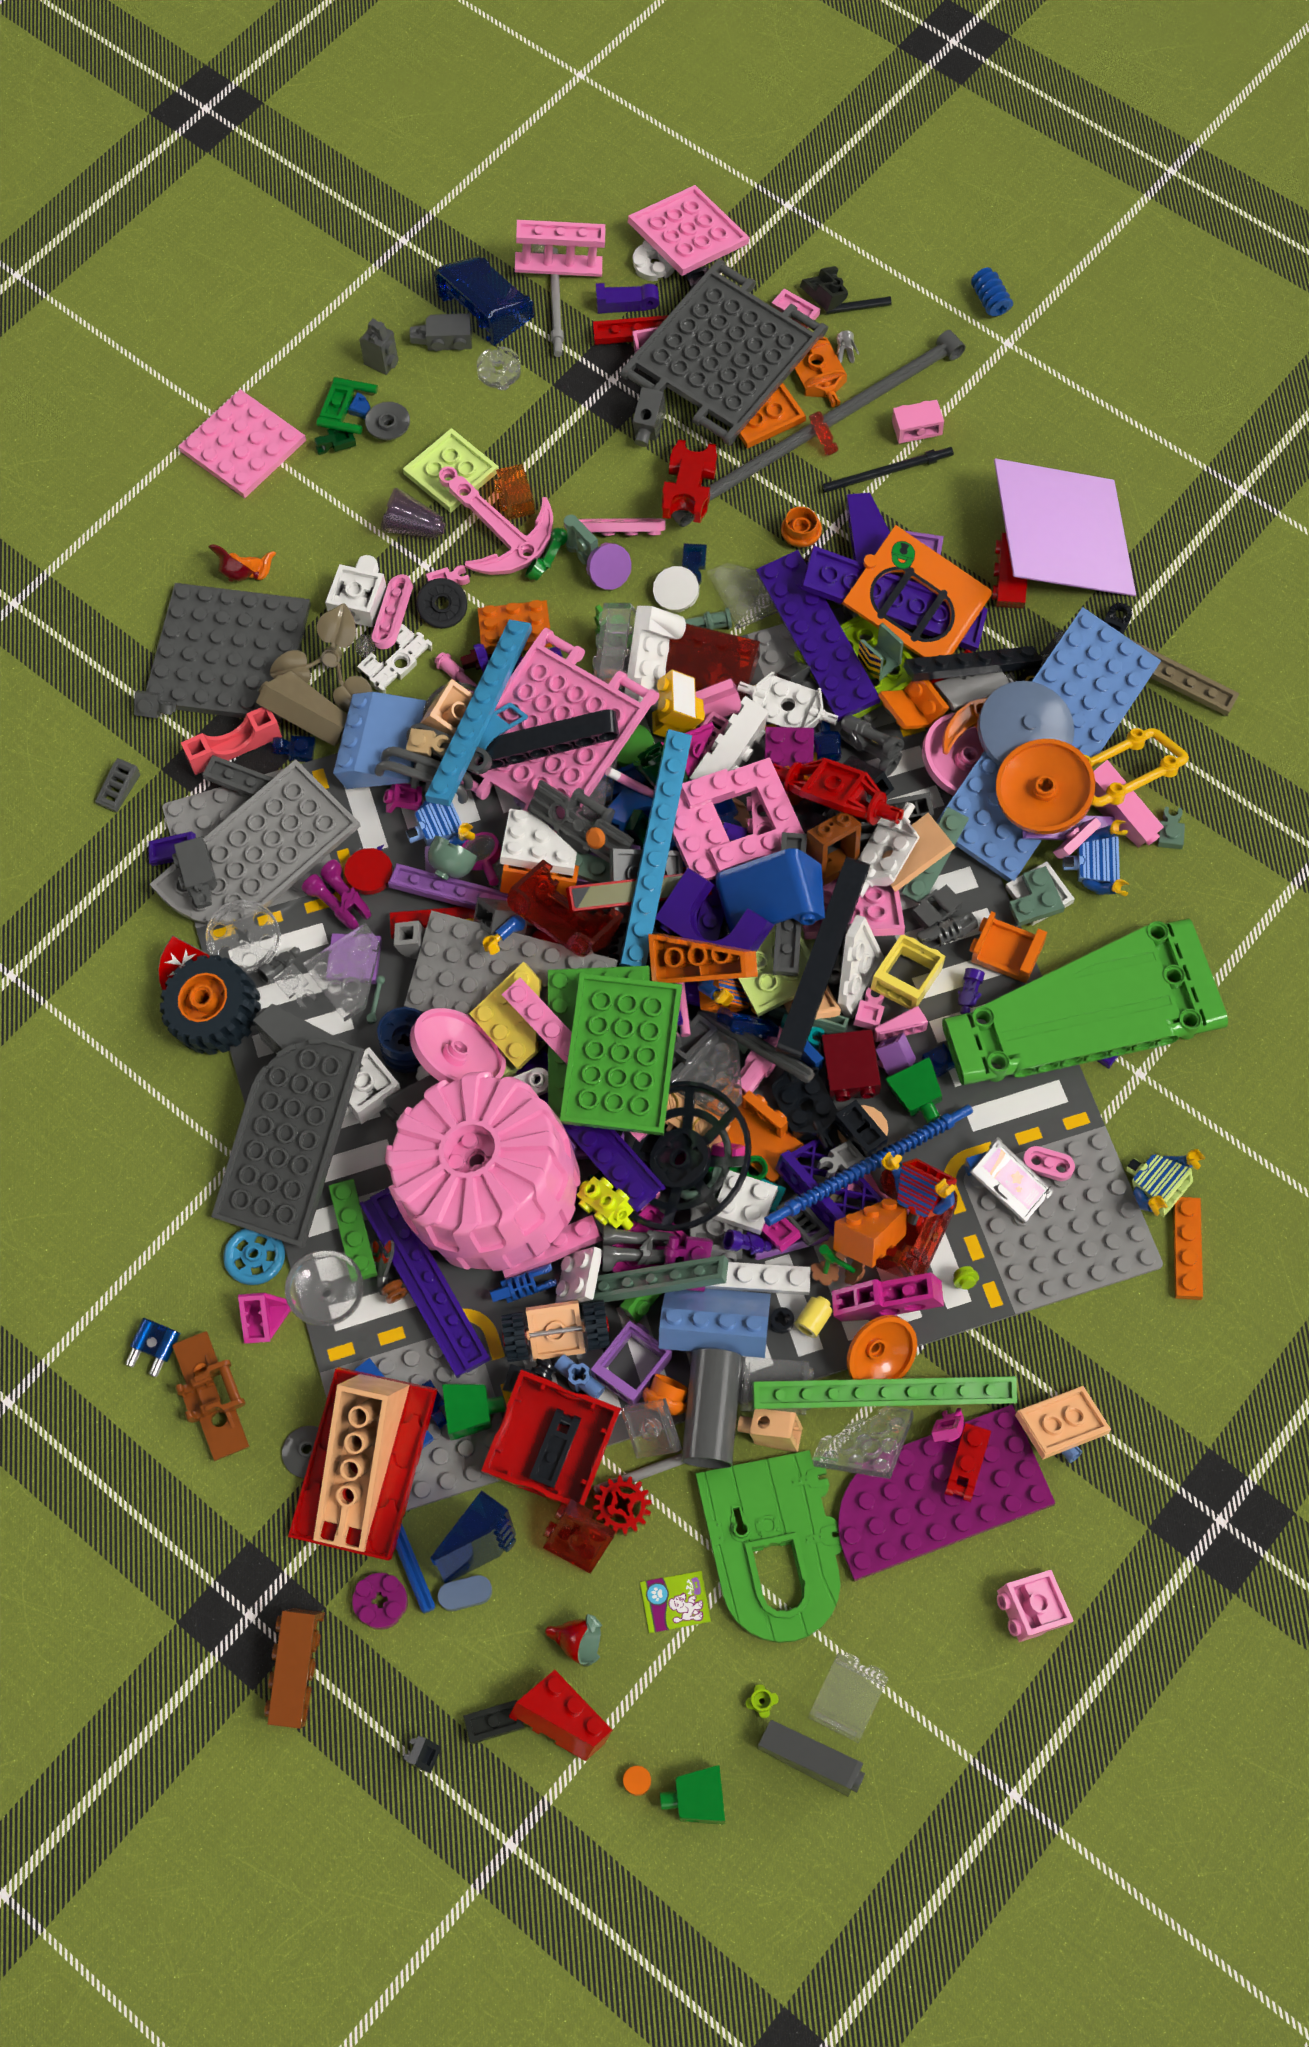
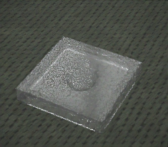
[621,1398,682,1459]

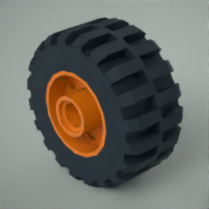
[160,955,261,1055]

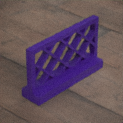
[775,1139,883,1237]

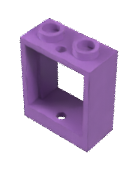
[591,1320,672,1408]

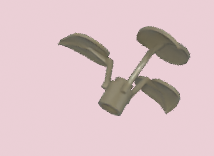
[270,603,373,713]

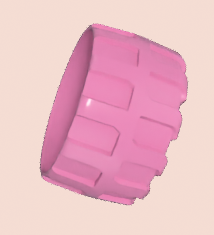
[385,1072,580,1271]

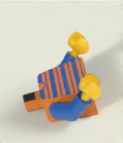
[698,978,756,1016]

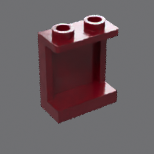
[821,1029,881,1102]

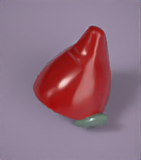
[545,1614,602,1667]

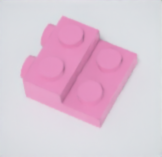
[997,1570,1073,1642]

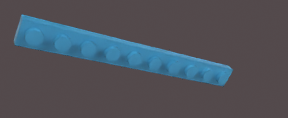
[425,619,532,806]
[619,729,692,967]

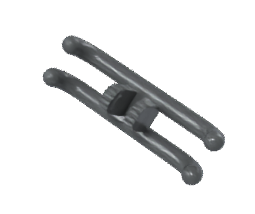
[375,747,473,804]

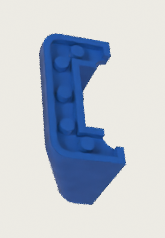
[716,848,825,933]

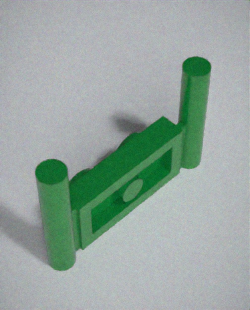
[316,377,378,435]

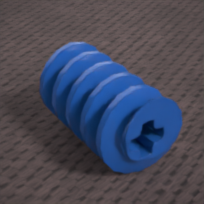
[971,267,1013,317]

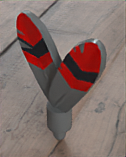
[372,1240,394,1295]

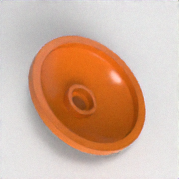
[847,1315,917,1380]

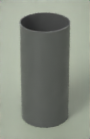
[681,1348,742,1469]

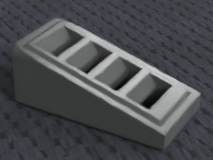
[95,758,141,813]
[776,1193,829,1247]

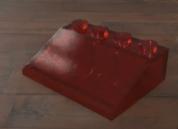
[666,624,760,701]

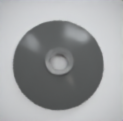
[365,402,410,440]
[282,1426,319,1478]

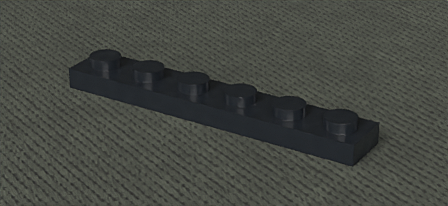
[903,646,1042,682]

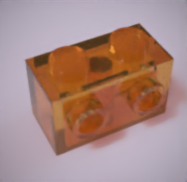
[494,464,535,520]

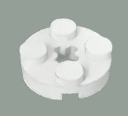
[633,240,675,281]

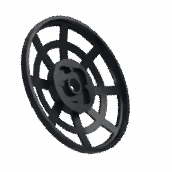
[604,1081,752,1231]

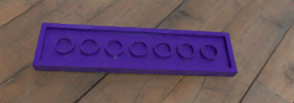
[801,546,988,652]
[756,550,881,722]

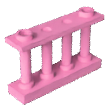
[515,220,605,277]

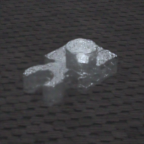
[273,963,316,1009]

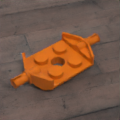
[795,337,847,407]

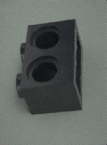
[834,1100,888,1158]

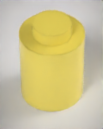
[794,1296,833,1338]

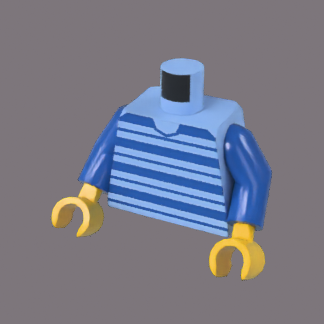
[405,800,475,846]
[1063,820,1129,896]

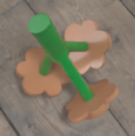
[811,1235,865,1286]

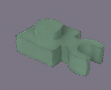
[1158,807,1185,849]

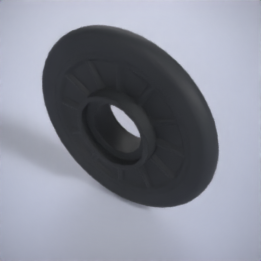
[417,578,468,629]

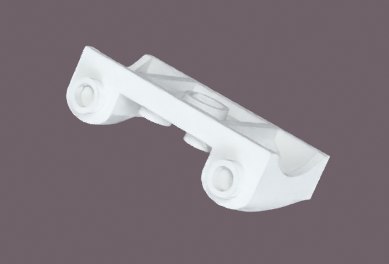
[624,606,686,709]

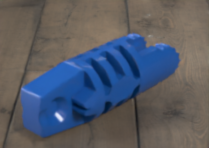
[489,1263,558,1303]

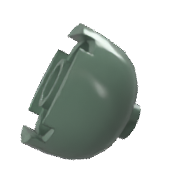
[428,835,478,881]

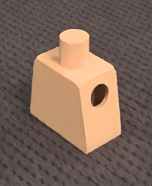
[737,1409,803,1453]

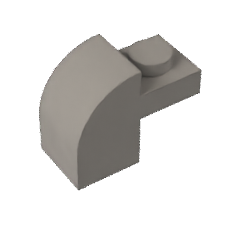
[394,921,426,959]

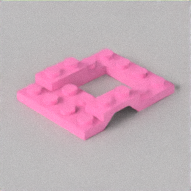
[672,757,807,881]

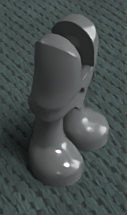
[839,715,904,776]
[602,1223,675,1272]

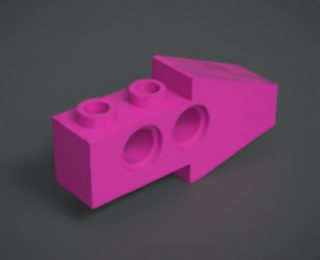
[831,1272,944,1322]

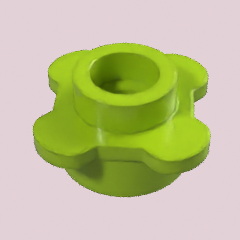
[746,1684,779,1718]

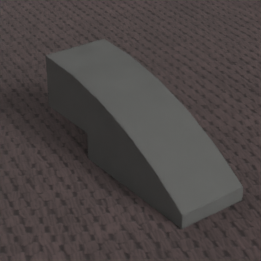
[670,1014,718,1082]

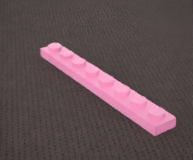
[501,977,648,1142]

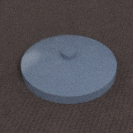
[977,681,1074,767]

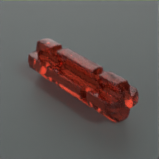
[809,411,839,455]

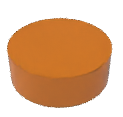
[623,1766,651,1796]

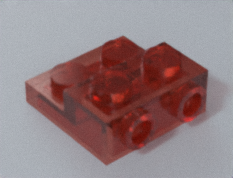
[543,1499,616,1574]

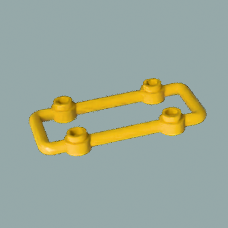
[1084,728,1189,807]

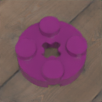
[352,1573,408,1630]

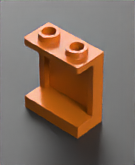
[969,911,1047,984]

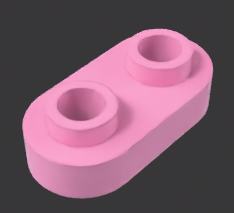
[1023,1146,1075,1181]

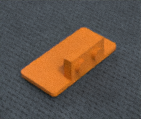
[706,1086,804,1183]

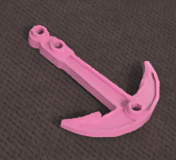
[439,466,553,575]

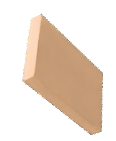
[882,813,956,892]
[1015,1386,1111,1460]

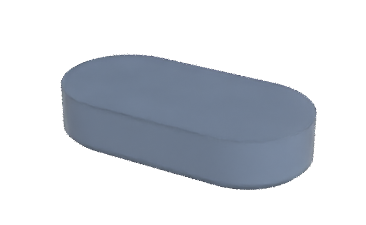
[438,1575,492,1611]

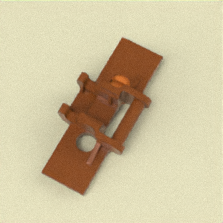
[172,1331,250,1461]

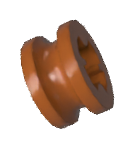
[381,1279,408,1304]

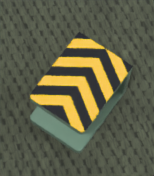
[858,623,904,681]

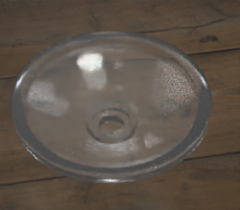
[285,1250,364,1327]

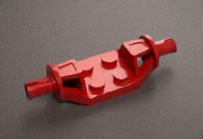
[773,758,904,825]

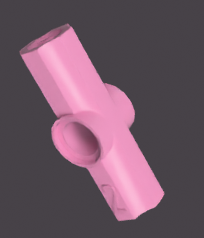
[731,1026,783,1095]

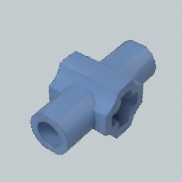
[554,1354,605,1399]

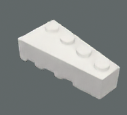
[689,696,769,781]

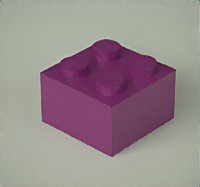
[765,727,814,783]

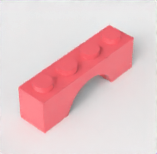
[181,707,282,775]

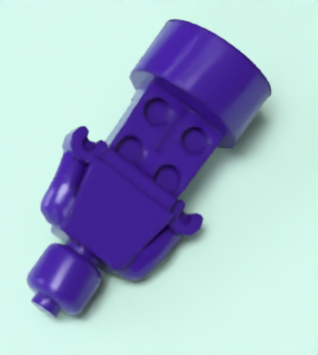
[958,968,985,1014]
[723,1229,773,1255]

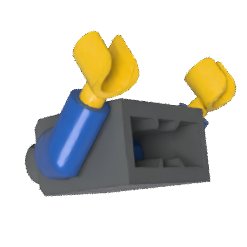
[466,897,537,955]

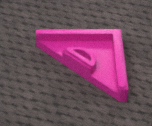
[685,722,714,779]

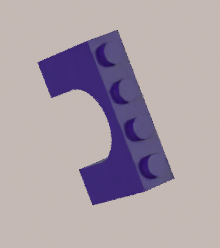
[655,868,774,952]

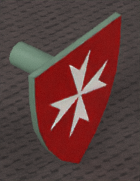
[158,935,210,990]

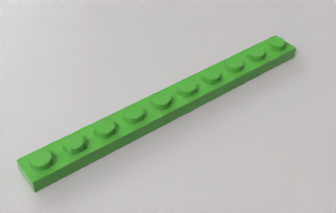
[752,1376,1017,1409]

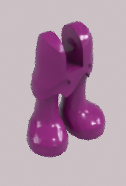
[301,859,372,930]

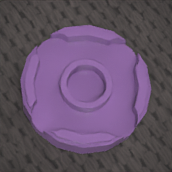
[586,543,632,590]

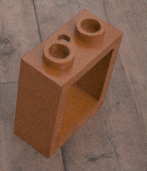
[806,812,862,886]

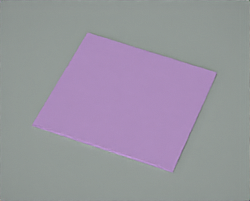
[994,458,1136,596]

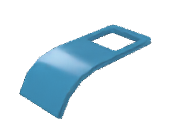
[478,703,528,750]

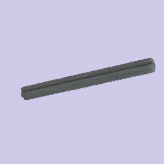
[697,1008,815,1083]

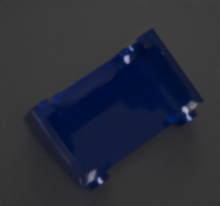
[434,256,534,346]

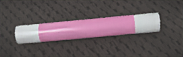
[605,767,654,798]

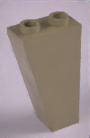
[256,671,347,746]

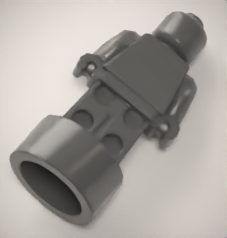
[257,947,300,985]

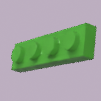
[329,1179,378,1283]

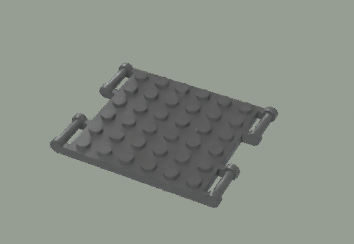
[620,259,828,446]

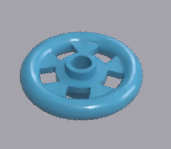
[223,1228,285,1285]

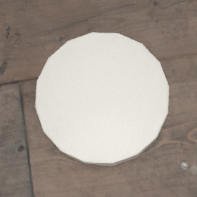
[653,566,700,613]

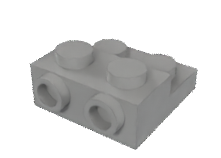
[690,1202,743,1262]

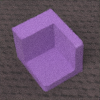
[876,1033,916,1076]

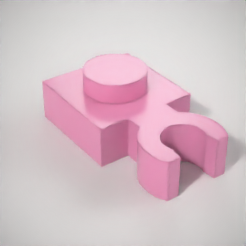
[426,565,470,585]
[853,988,885,1030]

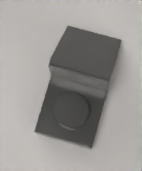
[777,662,824,698]

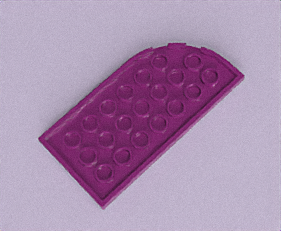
[838,1405,1055,1582]

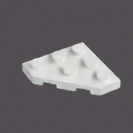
[500,808,577,876]
[838,915,884,1019]

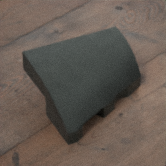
[800,266,848,312]

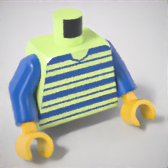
[1127,1149,1205,1217]

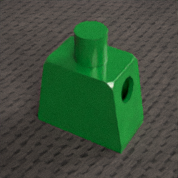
[886,1057,942,1123]
[442,1384,506,1441]
[660,1765,725,1825]

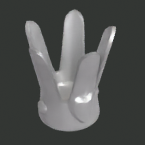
[837,331,860,363]

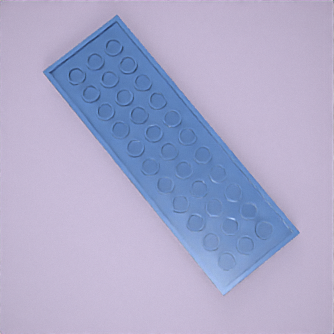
[936,607,1161,882]

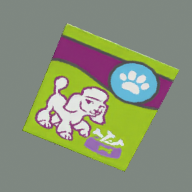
[640,1571,711,1633]

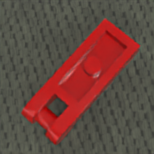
[945,1423,991,1502]

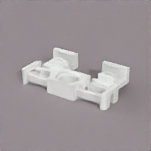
[357,624,432,694]

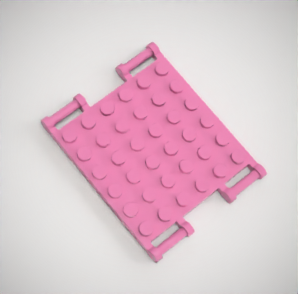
[460,628,659,833]

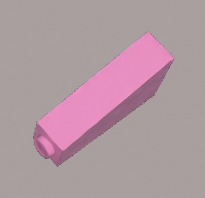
[1093,760,1164,848]

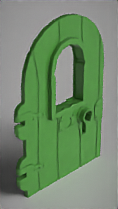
[695,1450,842,1643]

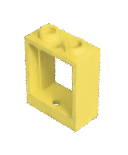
[870,935,946,1010]

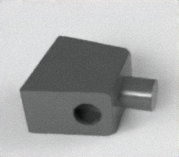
[633,387,666,447]

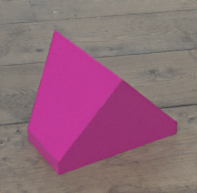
[238,1293,296,1343]

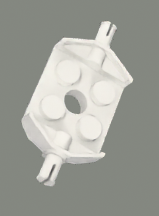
[737,672,839,728]
[858,802,920,898]

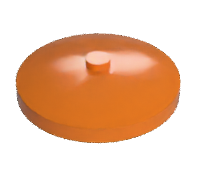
[996,739,1095,834]

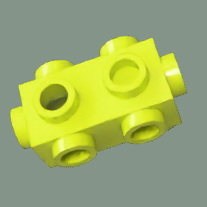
[577,1176,634,1231]

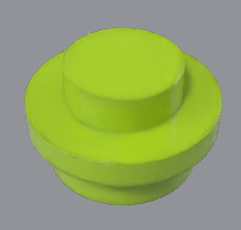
[953,1266,979,1290]

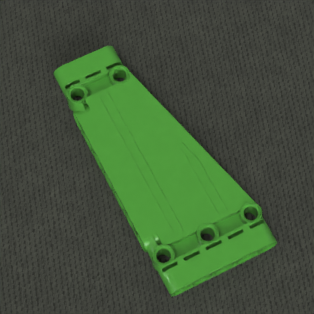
[942,918,1228,1086]

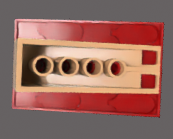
[288,1367,438,1561]

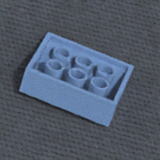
[333,692,428,789]
[659,1288,771,1358]

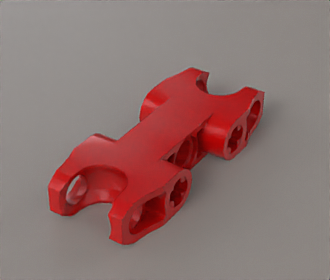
[661,440,717,523]

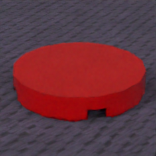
[344,848,393,895]

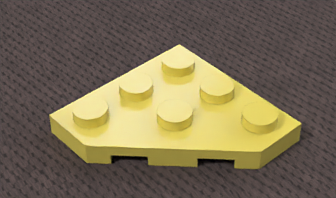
[469,962,542,1069]

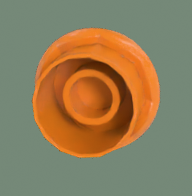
[781,507,822,548]
[642,1374,688,1415]

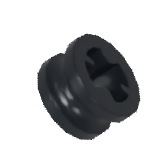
[771,1307,794,1334]
[531,1358,557,1381]

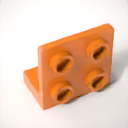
[878,680,950,729]

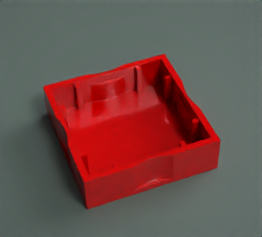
[481,1369,621,1512]

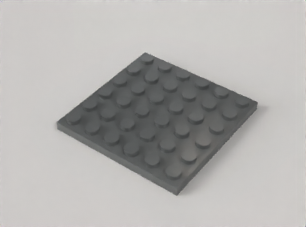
[146,583,311,723]

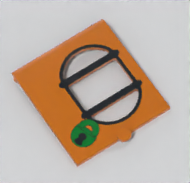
[842,525,993,658]

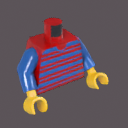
[881,1152,957,1226]

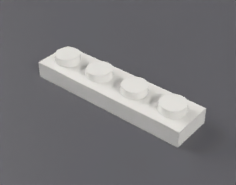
[705,1262,811,1295]

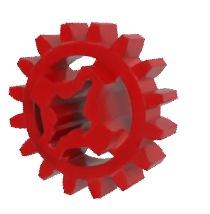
[593,1475,652,1536]

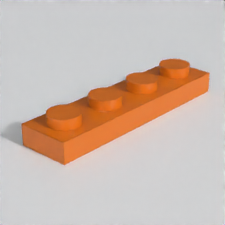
[1173,1197,1203,1300]

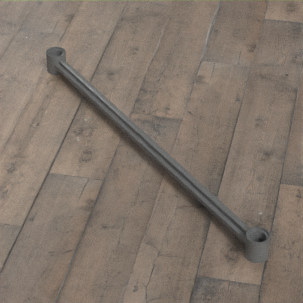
[671,330,966,527]

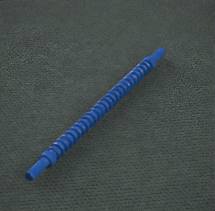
[764,1104,973,1226]

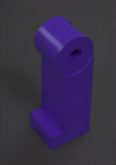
[596,283,659,314]

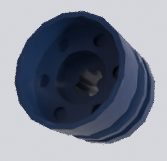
[377,1007,423,1074]

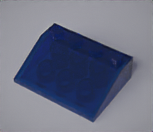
[430,1490,516,1584]

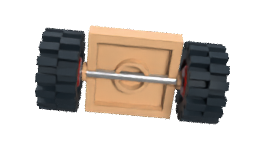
[501,1300,610,1362]

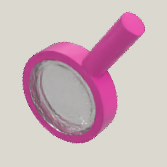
[462,832,502,886]

